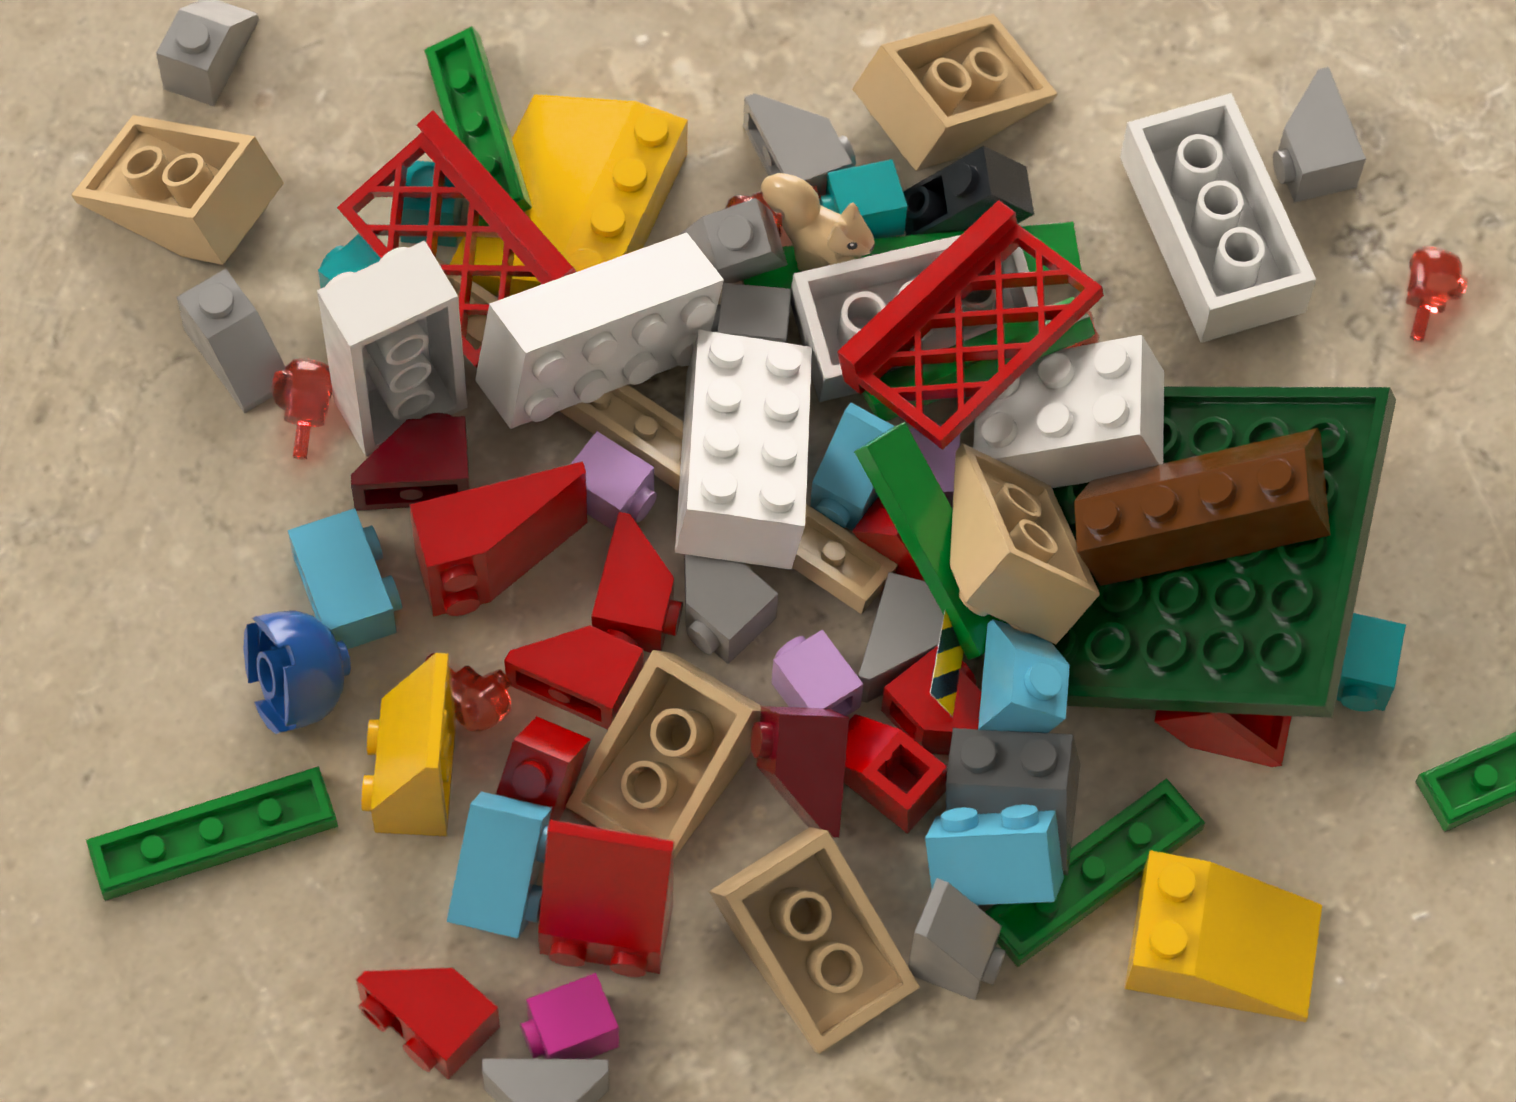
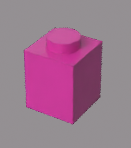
[520,973,619,1059]

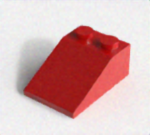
[409,461,587,617]
[538,820,674,977]

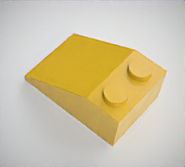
[361,653,456,836]
[1124,851,1322,1022]

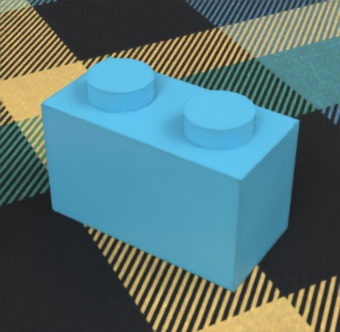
[288,508,402,649]
[446,792,552,938]
[925,805,1064,905]

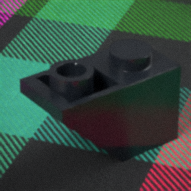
[903,146,1035,236]

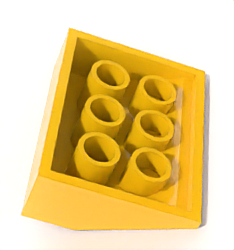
[450,94,688,297]

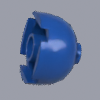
[243,611,351,734]

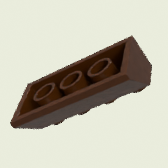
[1074,428,1330,586]

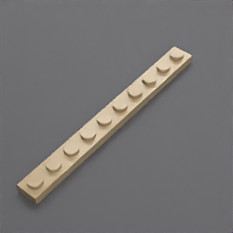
[436,257,898,614]

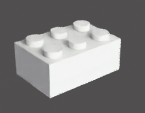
[974,335,1164,488]

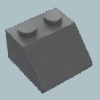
[946,728,1081,875]

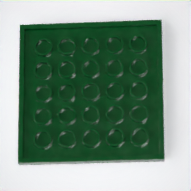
[1052,386,1396,718]

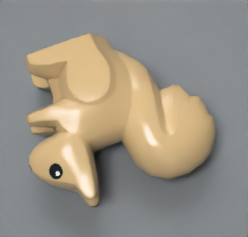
[761,173,875,272]

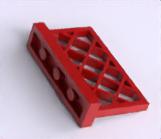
[337,110,577,368]
[837,200,1104,450]

